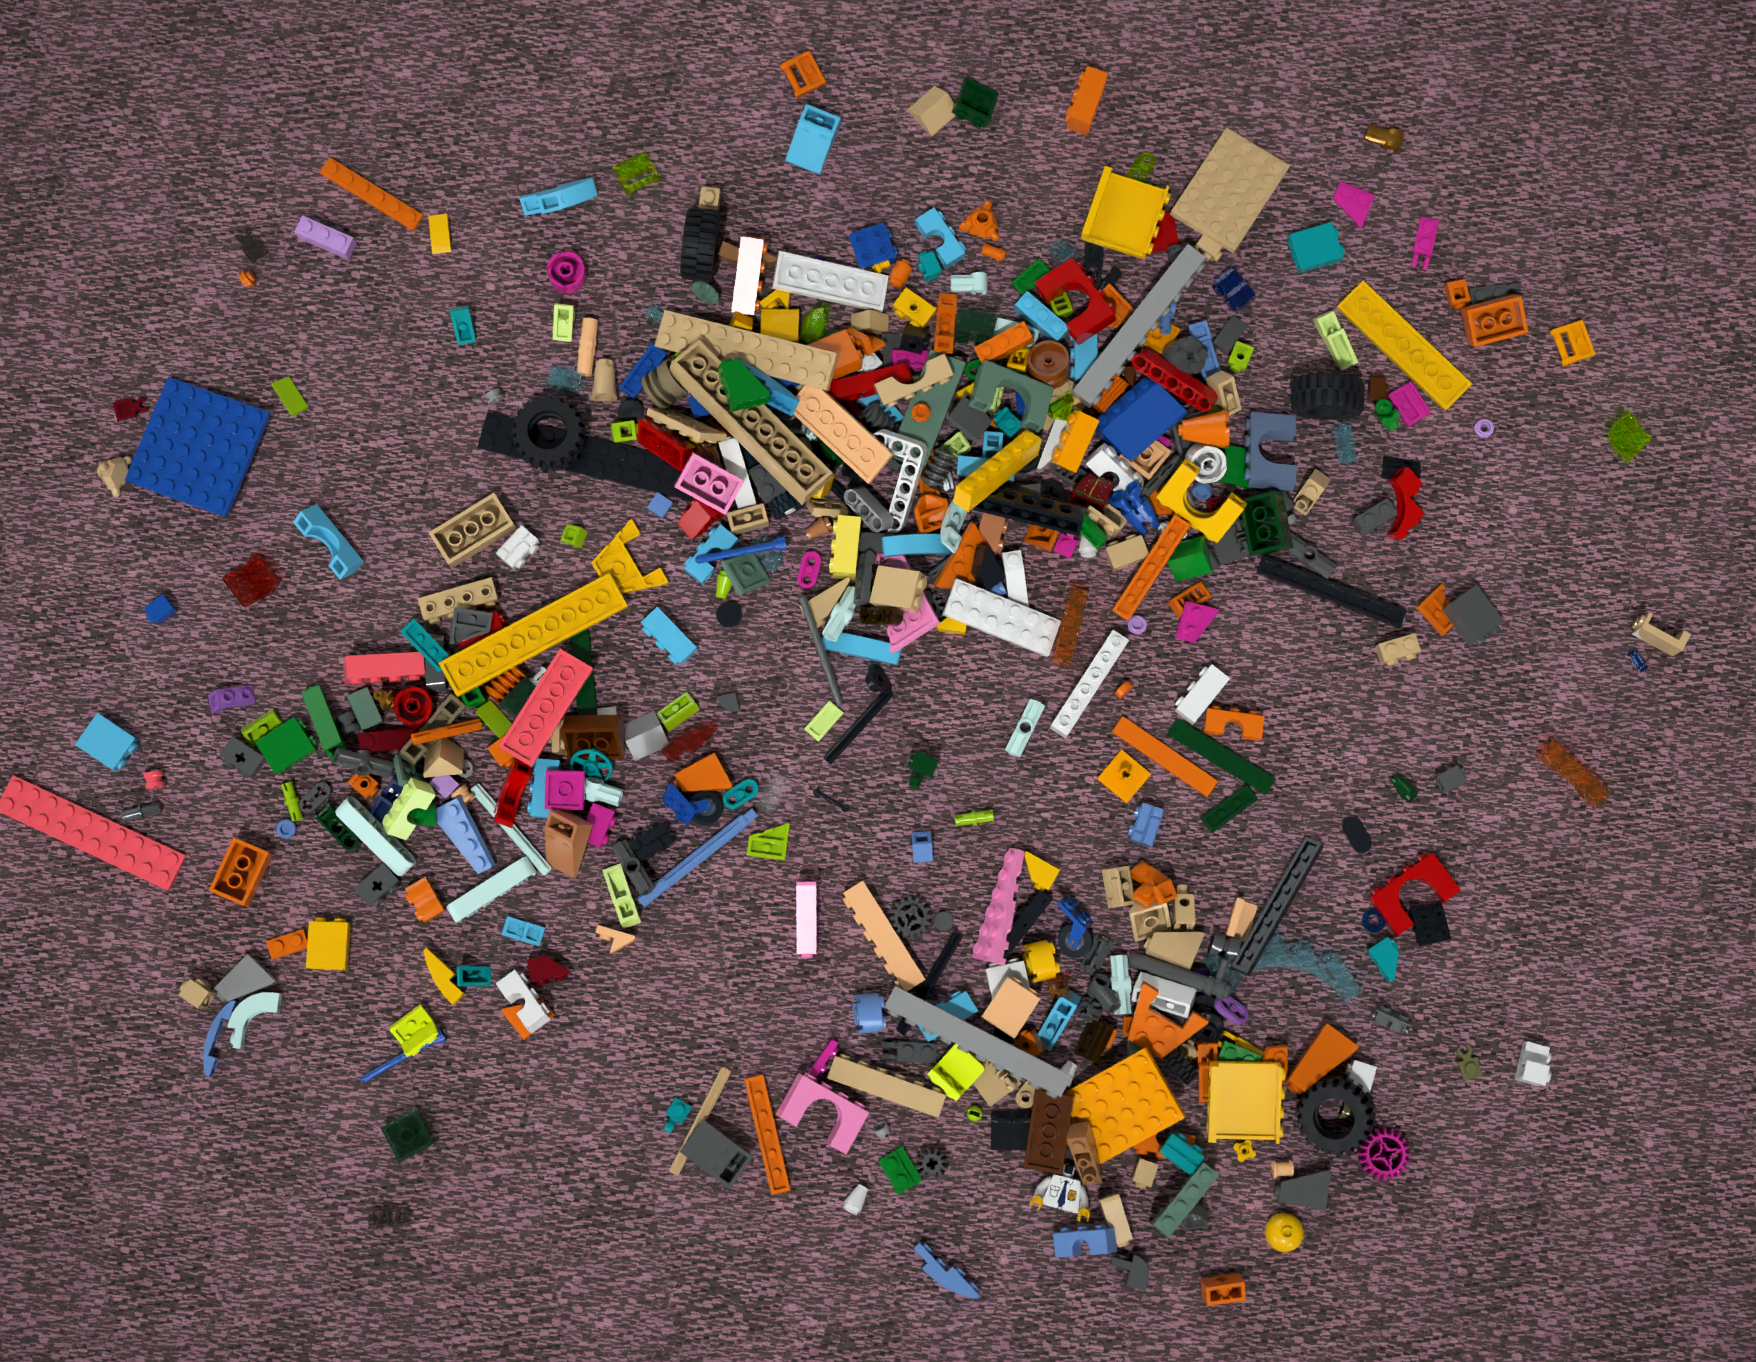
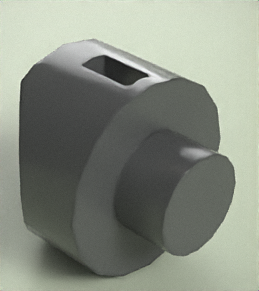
[1182,1203,1209,1231]

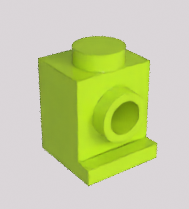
[1227,341,1254,373]
[610,420,638,443]

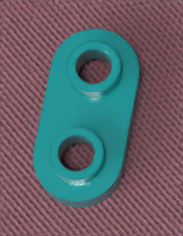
[723,779,759,810]

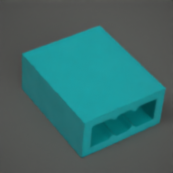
[1287,222,1345,274]

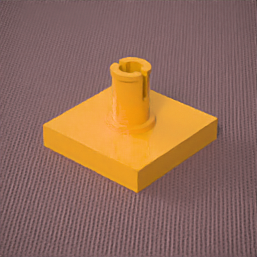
[1097,750,1151,804]

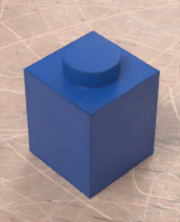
[144,594,177,625]

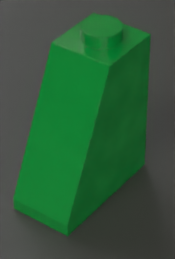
[717,359,771,412]

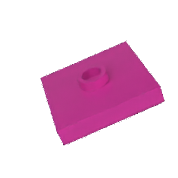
[544,770,585,810]

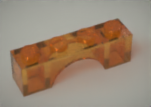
[1051,587,1089,668]
[1536,740,1611,809]

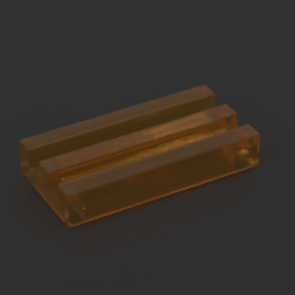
[1046,976,1070,998]

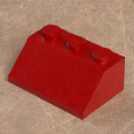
[637,417,697,472]

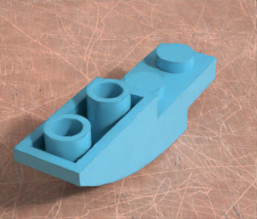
[519,177,598,216]

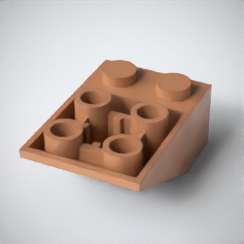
[544,810,593,879]

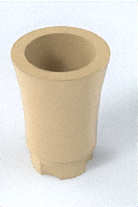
[591,359,617,401]

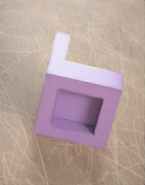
[430,775,461,800]

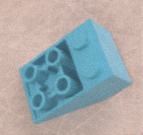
[785,104,841,175]

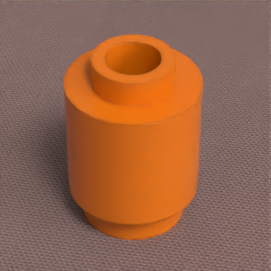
[888,259,913,289]

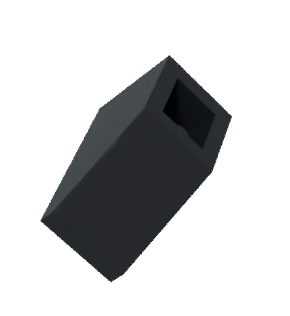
[971,544,1006,591]

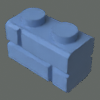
[1127,803,1164,848]

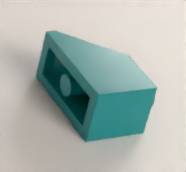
[1366,937,1399,983]

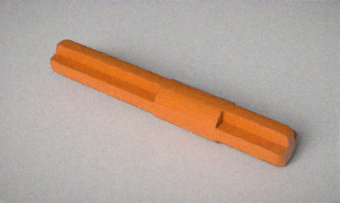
[411,719,482,745]

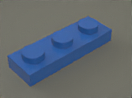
[619,343,668,400]

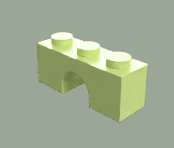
[382,778,436,840]

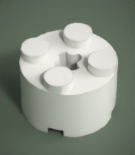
[1184,443,1227,484]

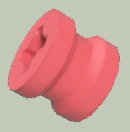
[143,771,165,790]

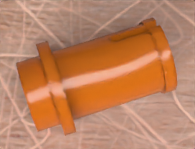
[981,243,1006,262]

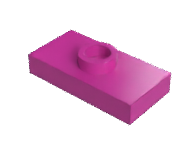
[891,350,929,370]

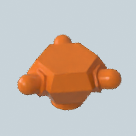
[958,201,999,241]

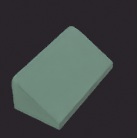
[347,687,382,731]

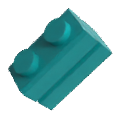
[1158,1132,1205,1176]

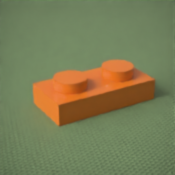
[266,929,308,960]

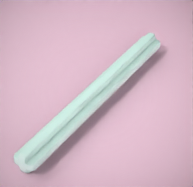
[471,784,552,875]

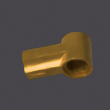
[1364,124,1405,153]

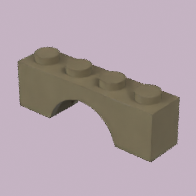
[399,694,466,767]

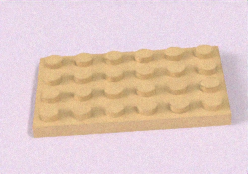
[1170,127,1290,254]

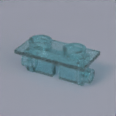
[1332,423,1358,465]
[750,535,785,574]

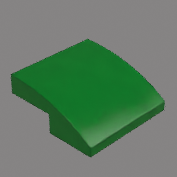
[1217,445,1264,491]

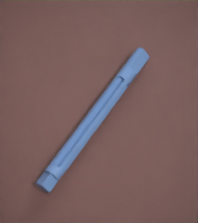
[637,808,758,907]

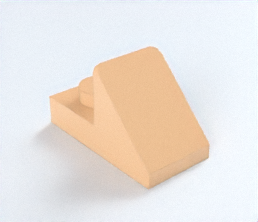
[596,925,636,954]

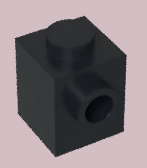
[900,324,930,355]

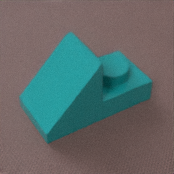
[450,306,476,345]

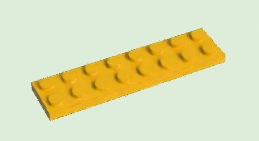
[1336,281,1472,411]

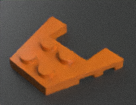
[1128,981,1209,1059]

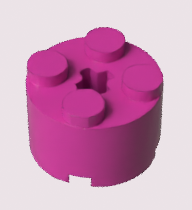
[547,251,587,294]

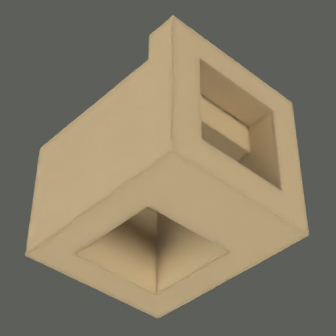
[1194,235,1223,262]

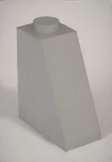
[214,954,278,1002]

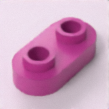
[797,551,821,590]

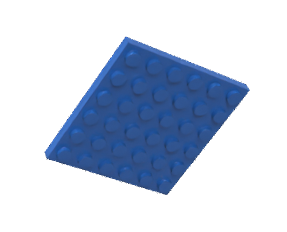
[125,377,271,518]

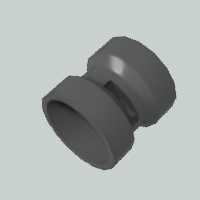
[335,711,361,737]

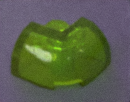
[799,307,830,345]
[1608,410,1652,464]

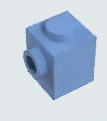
[911,831,933,863]

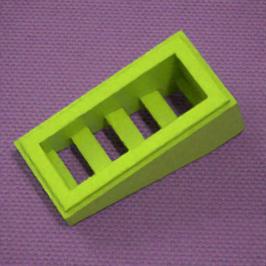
[1049,292,1074,318]

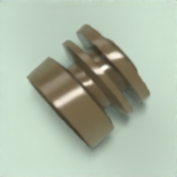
[641,359,689,410]

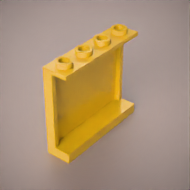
[1081,166,1171,260]
[1206,1061,1286,1144]

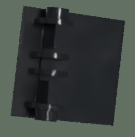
[1408,902,1451,947]
[991,1110,1031,1150]

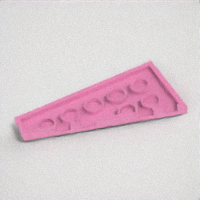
[876,530,940,654]
[972,848,1025,966]

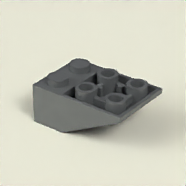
[680,1120,753,1189]

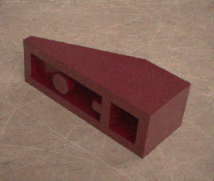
[358,728,419,754]

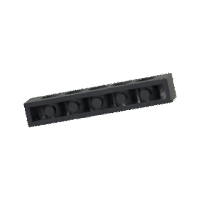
[972,487,1086,536]

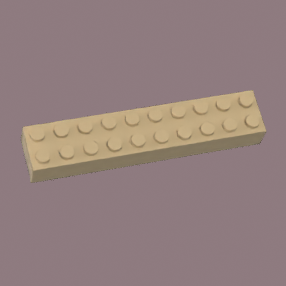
[669,340,832,505]

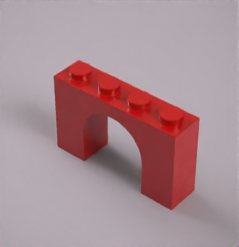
[1034,257,1116,346]
[1368,853,1461,937]

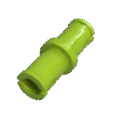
[280,781,304,822]
[954,809,994,827]

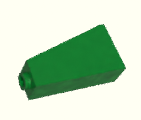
[301,685,350,762]

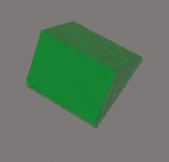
[1167,536,1213,582]

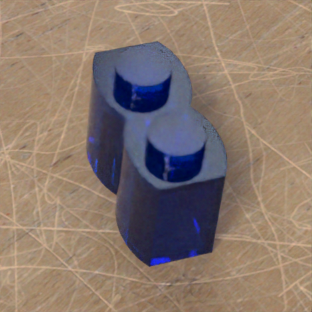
[1213,267,1256,312]

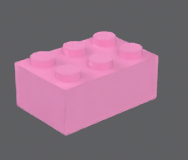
[674,452,744,515]

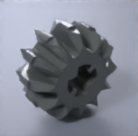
[915,1147,948,1180]

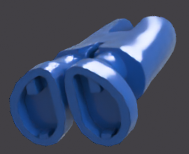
[1109,480,1160,535]

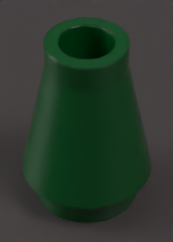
[1390,774,1419,803]

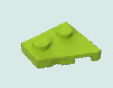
[747,823,790,861]

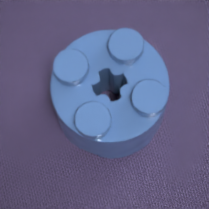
[853,993,886,1034]

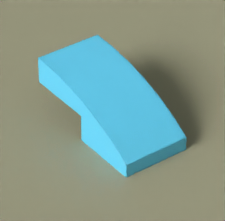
[501,916,545,946]

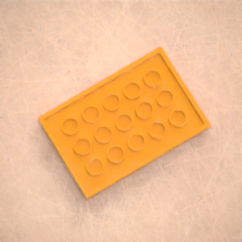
[1063,1047,1186,1164]

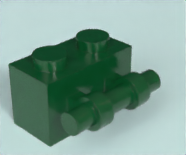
[907,751,939,790]

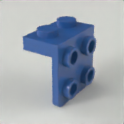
[849,222,898,269]

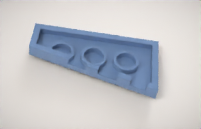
[435,796,496,874]

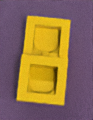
[429,213,452,254]

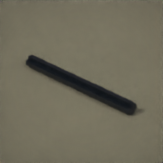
[897,932,963,1035]

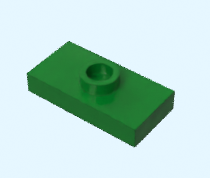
[1011,259,1051,296]
[1080,513,1108,550]

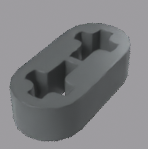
[299,782,332,814]

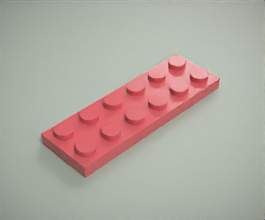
[498,649,593,767]

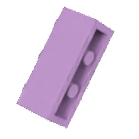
[294,215,357,260]

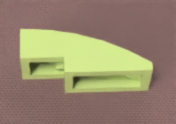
[1313,311,1358,371]
[602,863,641,929]

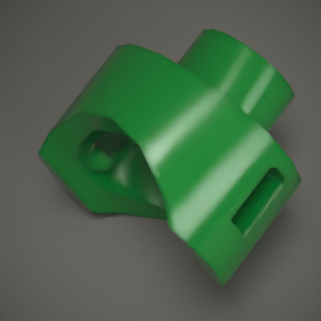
[410,801,437,827]

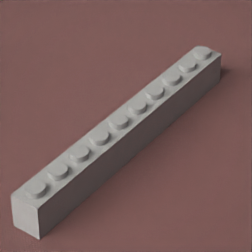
[1072,244,1206,408]
[885,986,1072,1099]

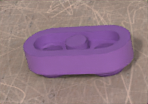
[1214,996,1249,1025]

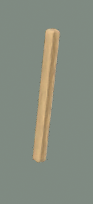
[669,1067,731,1175]

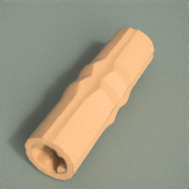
[576,318,598,377]

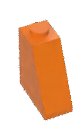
[673,753,733,794]

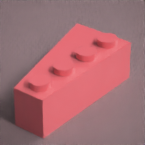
[343,652,425,685]

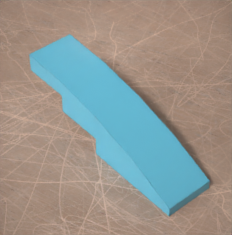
[822,633,902,665]

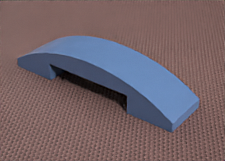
[1188,320,1221,387]
[203,1000,239,1077]

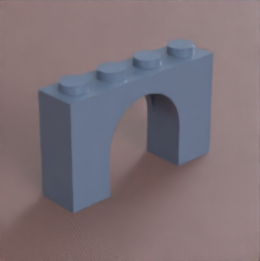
[1244,412,1296,491]

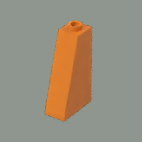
[1284,1024,1359,1094]

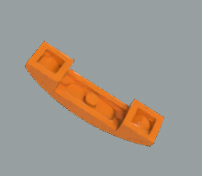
[934,292,958,354]

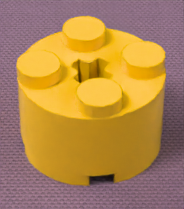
[1022,940,1060,983]

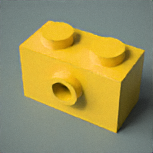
[893,288,936,329]

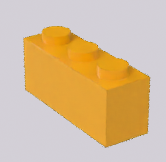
[1050,410,1099,473]

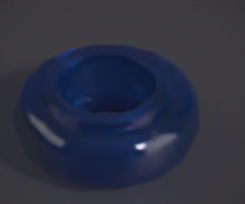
[1362,909,1386,933]

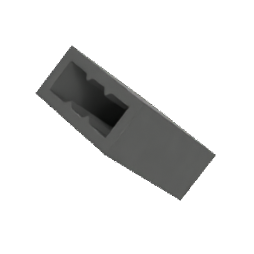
[1442,585,1504,646]

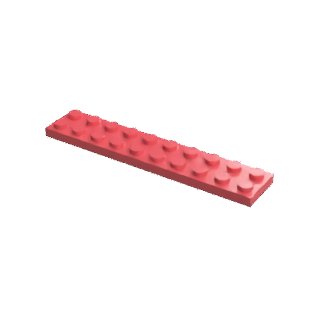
[0,775,186,891]

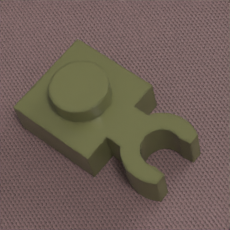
[1456,1045,1483,1081]

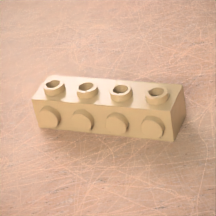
[418,577,500,625]

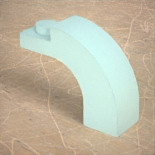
[227,992,283,1049]

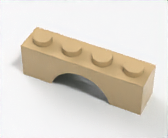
[874,354,954,408]

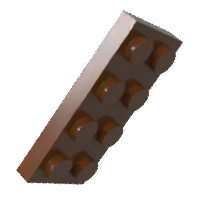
[1024,1089,1075,1175]

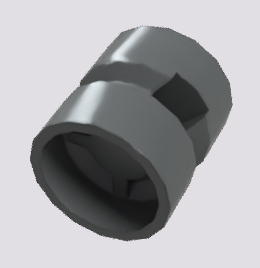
[1207,932,1241,964]

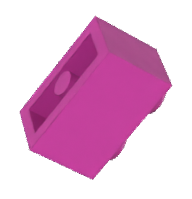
[586,803,618,849]

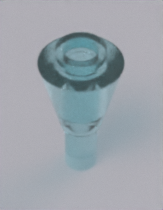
[645,304,664,323]

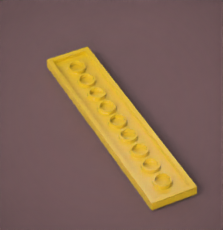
[439,573,628,698]

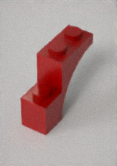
[1387,467,1425,540]

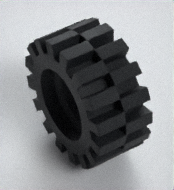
[1163,1049,1199,1086]

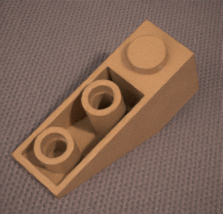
[1067,1122,1102,1185]

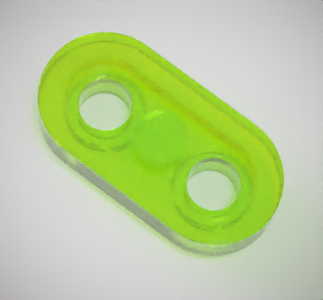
[1126,152,1156,182]

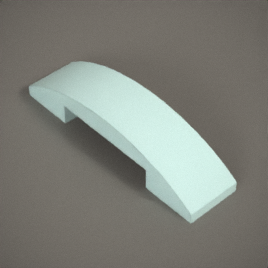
[941,498,967,553]

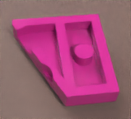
[1333,181,1375,229]
[1175,601,1219,643]

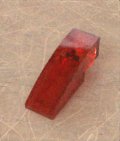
[660,724,718,764]

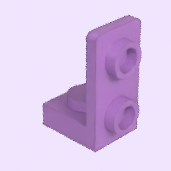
[208,685,255,714]

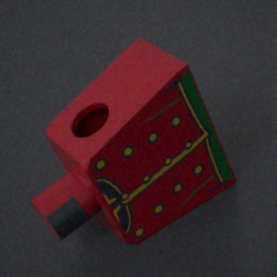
[1071,472,1114,515]

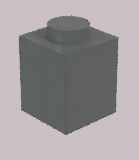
[1434,765,1467,794]

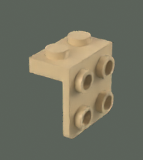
[1086,504,1128,538]

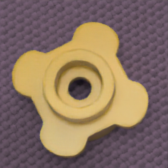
[1233,1139,1256,1162]

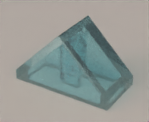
[1046,237,1079,266]

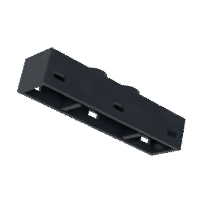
[1003,890,1052,959]

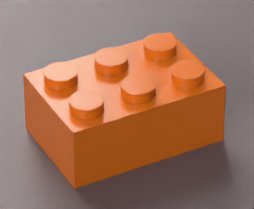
[1065,66,1108,136]
[1460,294,1529,347]
[208,837,273,908]

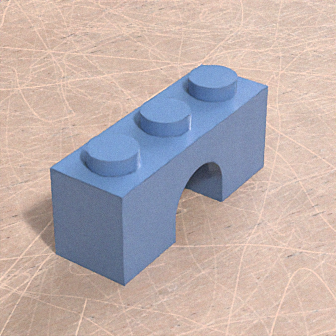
[1053,1224,1117,1258]

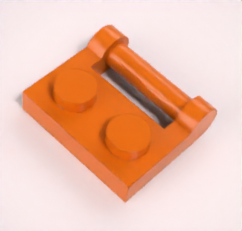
[780,50,826,99]

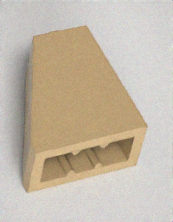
[1144,932,1205,970]
[1097,1193,1133,1248]

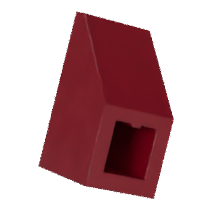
[527,956,571,986]

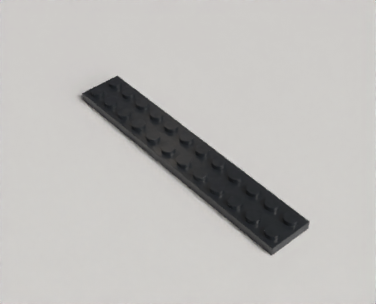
[477,412,695,502]

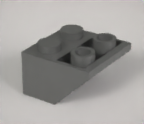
[947,391,994,443]

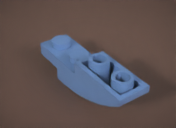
[914,1242,980,1299]

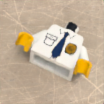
[1029,1165,1090,1222]

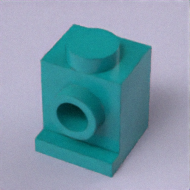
[917,251,942,283]

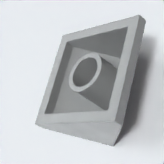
[624,711,670,761]

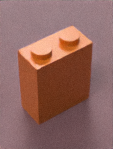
[807,329,863,381]

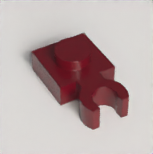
[112,398,149,422]

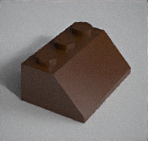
[560,714,625,760]

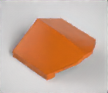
[1101,283,1135,328]
[914,494,949,534]

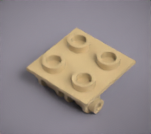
[973,1060,1021,1107]

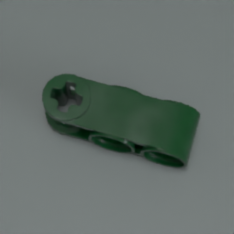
[313,802,362,852]

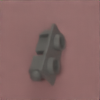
[1079,934,1113,976]
[1370,1003,1412,1034]

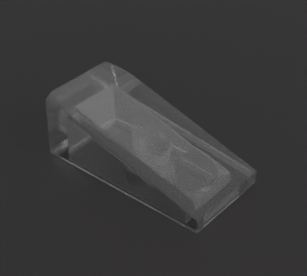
[755,772,792,816]

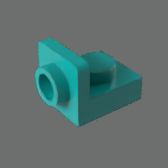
[994,406,1022,440]

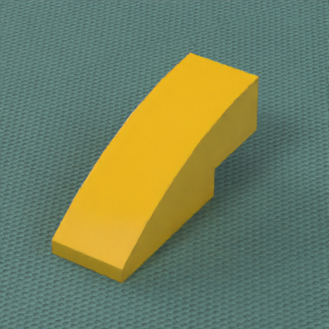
[423,948,465,1005]

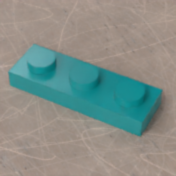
[400,619,450,673]

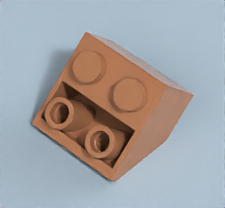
[979,513,1009,558]

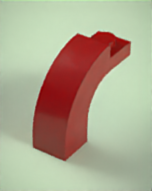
[493,758,533,828]

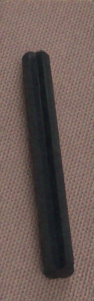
[824,692,893,764]

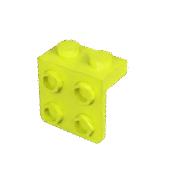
[389,1004,439,1057]
[927,1044,985,1101]

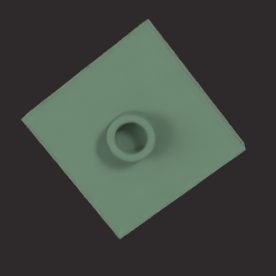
[721,553,771,596]

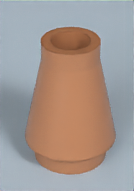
[804,516,833,540]

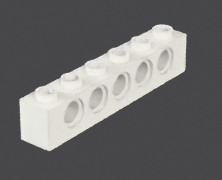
[1050,630,1129,738]

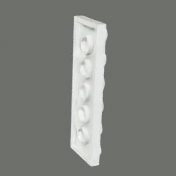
[772,251,889,313]
[942,578,1061,657]

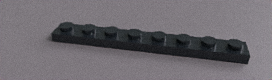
[1256,555,1407,629]
[1231,837,1324,976]

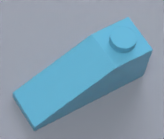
[1038,987,1081,1051]

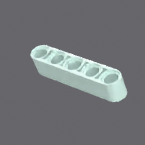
[335,796,416,877]
[446,856,537,924]

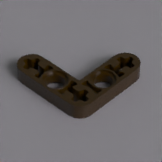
[860,569,903,626]

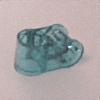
[546,366,584,392]

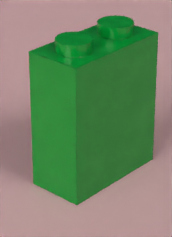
[255,717,318,776]

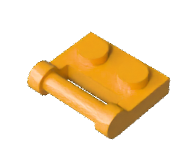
[1550,320,1596,367]

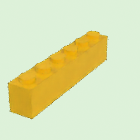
[953,429,1042,512]

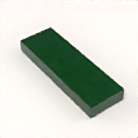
[1200,784,1258,834]

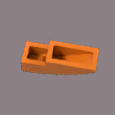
[1196,1039,1217,1103]

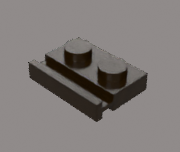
[1073,1020,1114,1064]

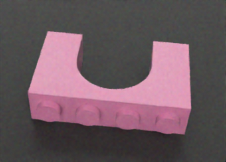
[776,1073,869,1154]

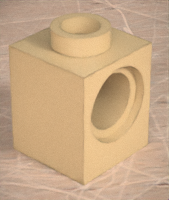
[1131,1158,1159,1189]

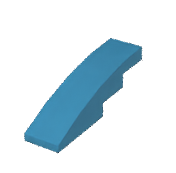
[734,357,800,416]

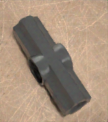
[1286,533,1337,579]
[333,748,394,778]
[612,840,655,897]

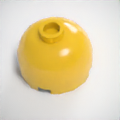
[1264,1212,1304,1252]

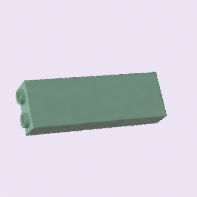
[891,349,966,470]

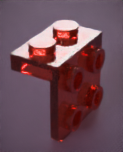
[222,553,281,607]

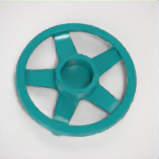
[570,748,613,782]

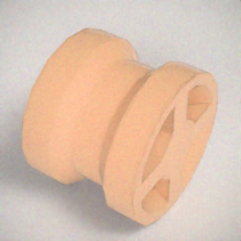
[451,784,475,805]

